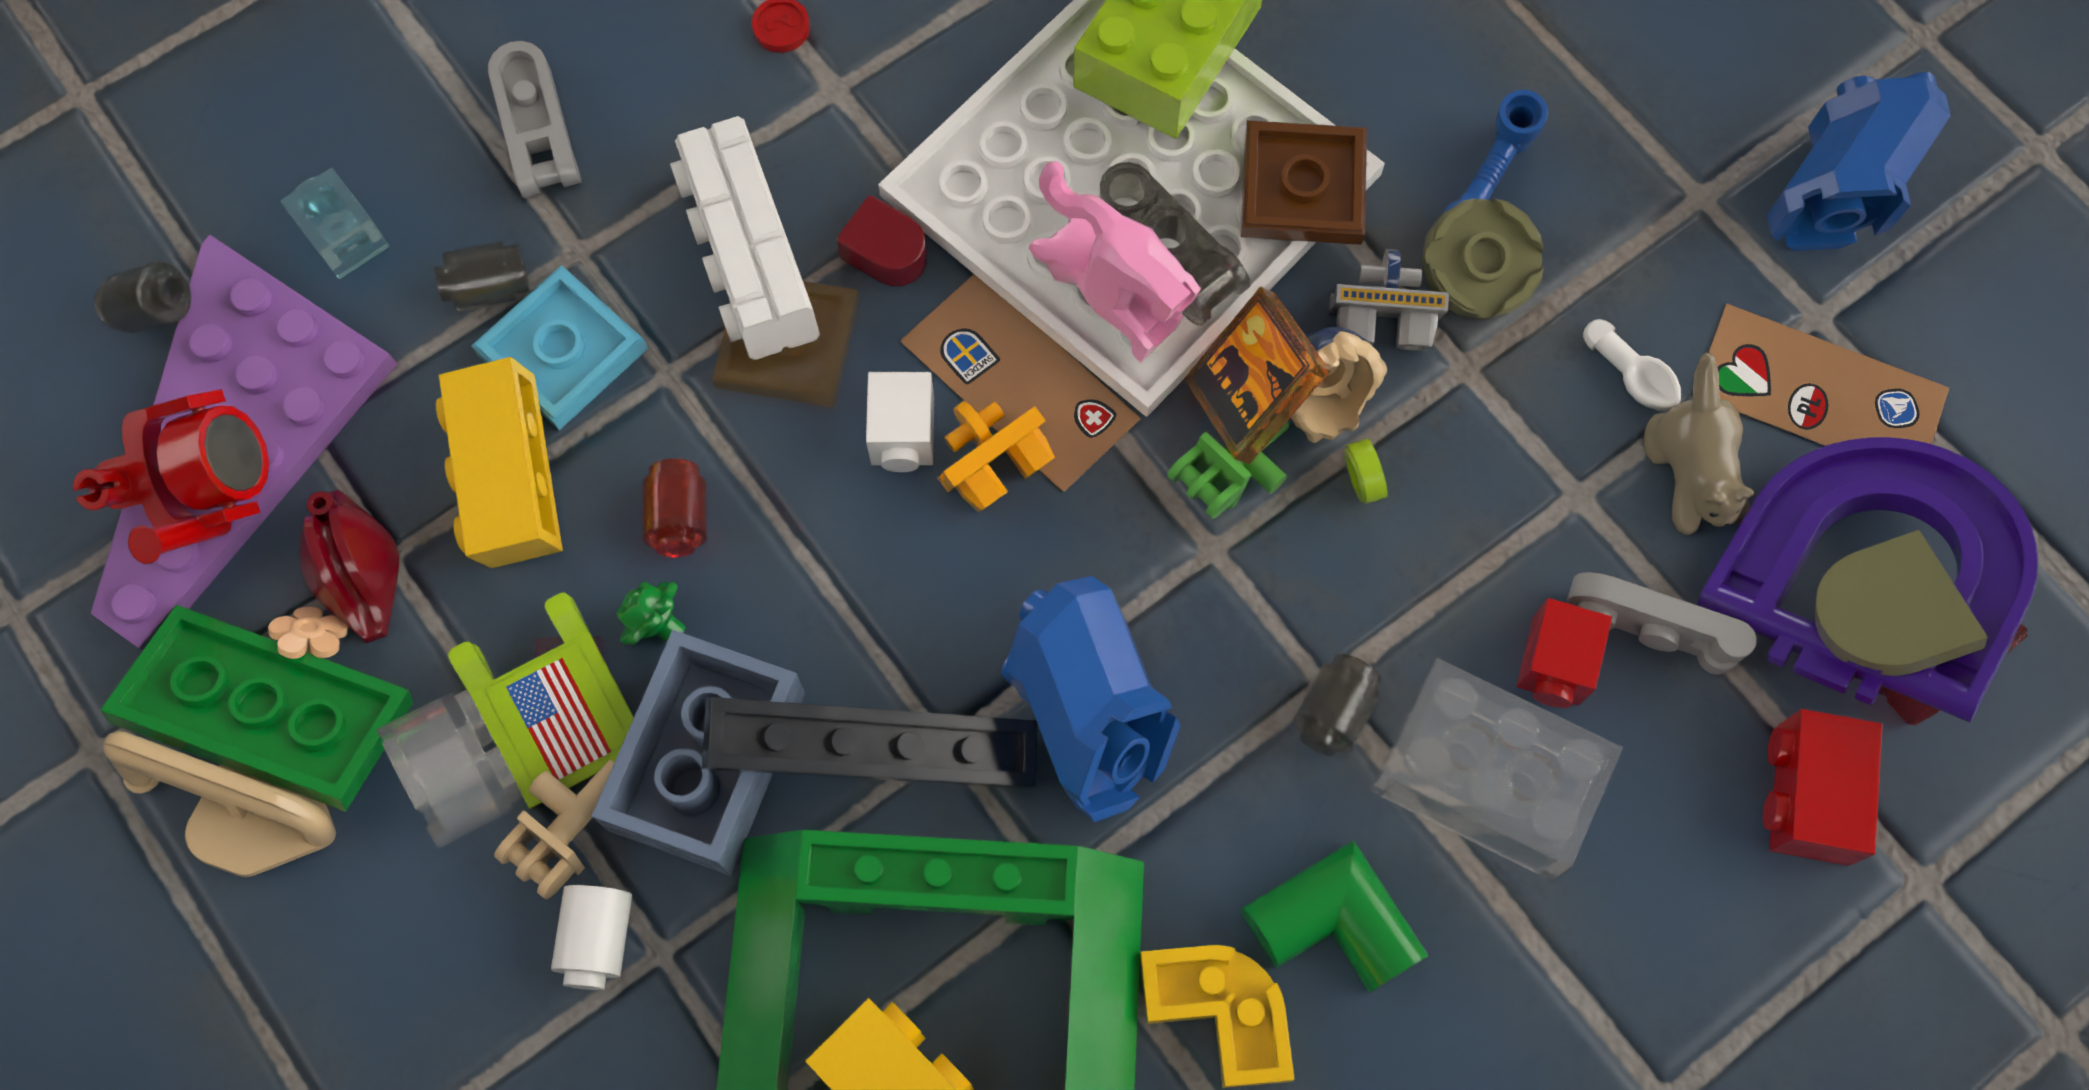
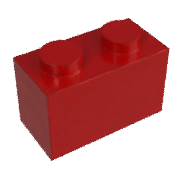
[1763,709,1883,866]

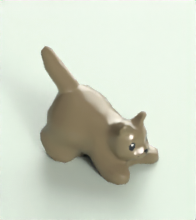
[1643,352,1754,535]

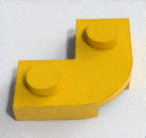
[1140,945,1295,1088]

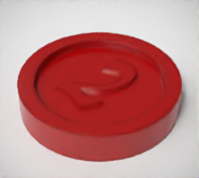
[752,0,810,53]

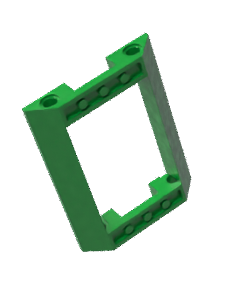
[716,830,1144,1090]

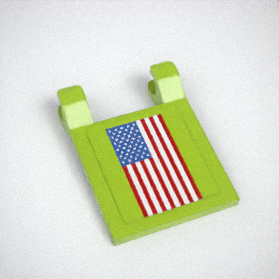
[448,592,634,809]

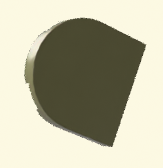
[1814,530,1988,676]

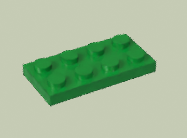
[100,605,413,812]

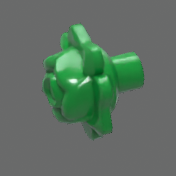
[617,581,685,645]

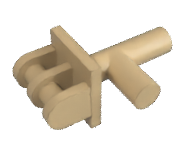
[494,760,614,900]

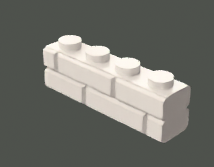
[670,116,820,360]

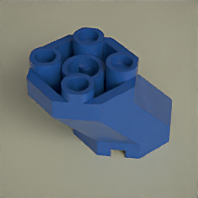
[1767,72,1951,251]
[1001,576,1181,822]

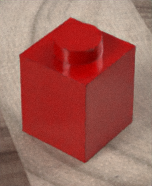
[1516,598,1613,708]

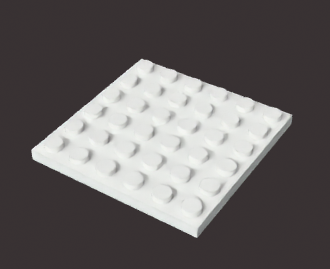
[878,0,1385,417]

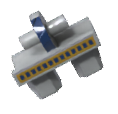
[1329,249,1449,351]

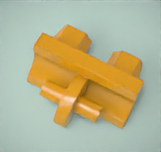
[937,401,1055,513]

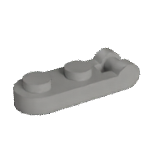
[488,41,582,198]
[1567,572,1756,675]

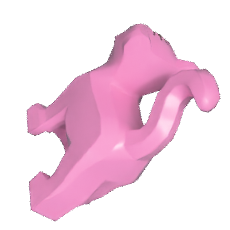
[1028,161,1201,363]

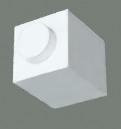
[866,372,935,472]

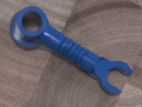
[1444,90,1548,213]

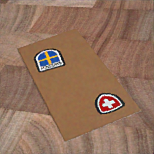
[900,274,1141,492]

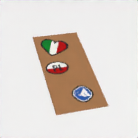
[1709,303,1949,446]

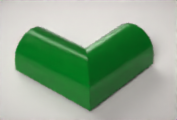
[1239,840,1429,993]

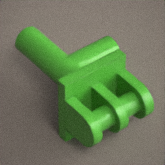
[1167,410,1289,519]

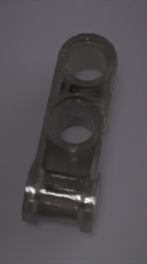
[1099,162,1251,326]

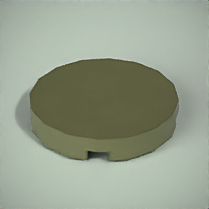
[1421,198,1544,320]

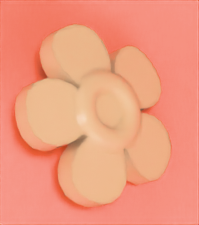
[268,607,348,659]

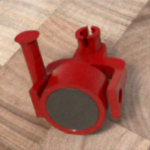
[73,389,269,564]

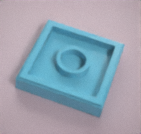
[471,265,648,430]

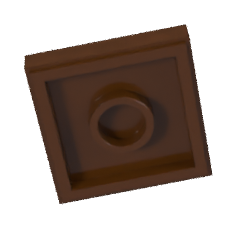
[1241,120,1367,245]

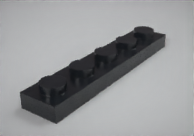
[702,697,1037,788]

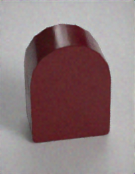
[836,195,927,286]

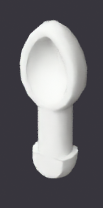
[1583,319,1681,411]

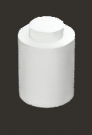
[551,885,632,990]

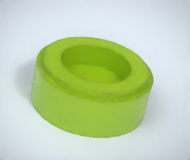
[1344,438,1388,504]

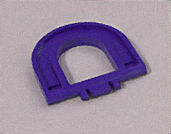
[1697,437,2039,723]

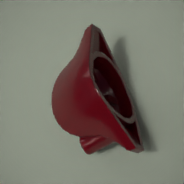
[299,489,399,644]

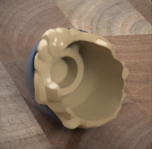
[1275,327,1387,443]

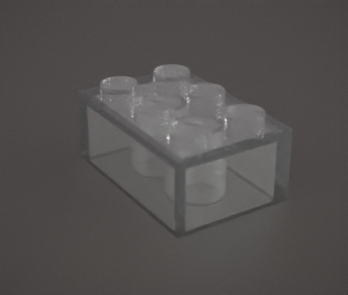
[1370,658,1623,881]

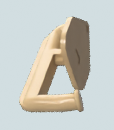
[103,731,336,877]

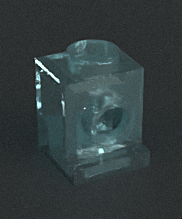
[280,167,390,280]

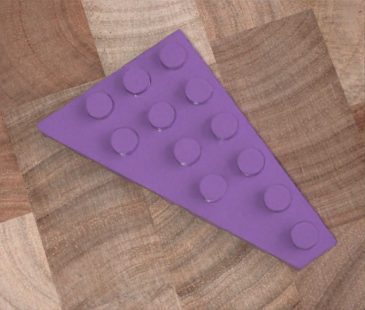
[91,235,397,651]

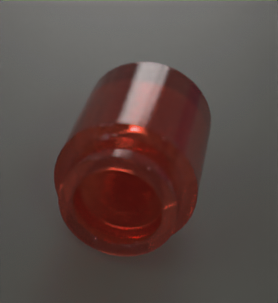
[642,459,707,558]

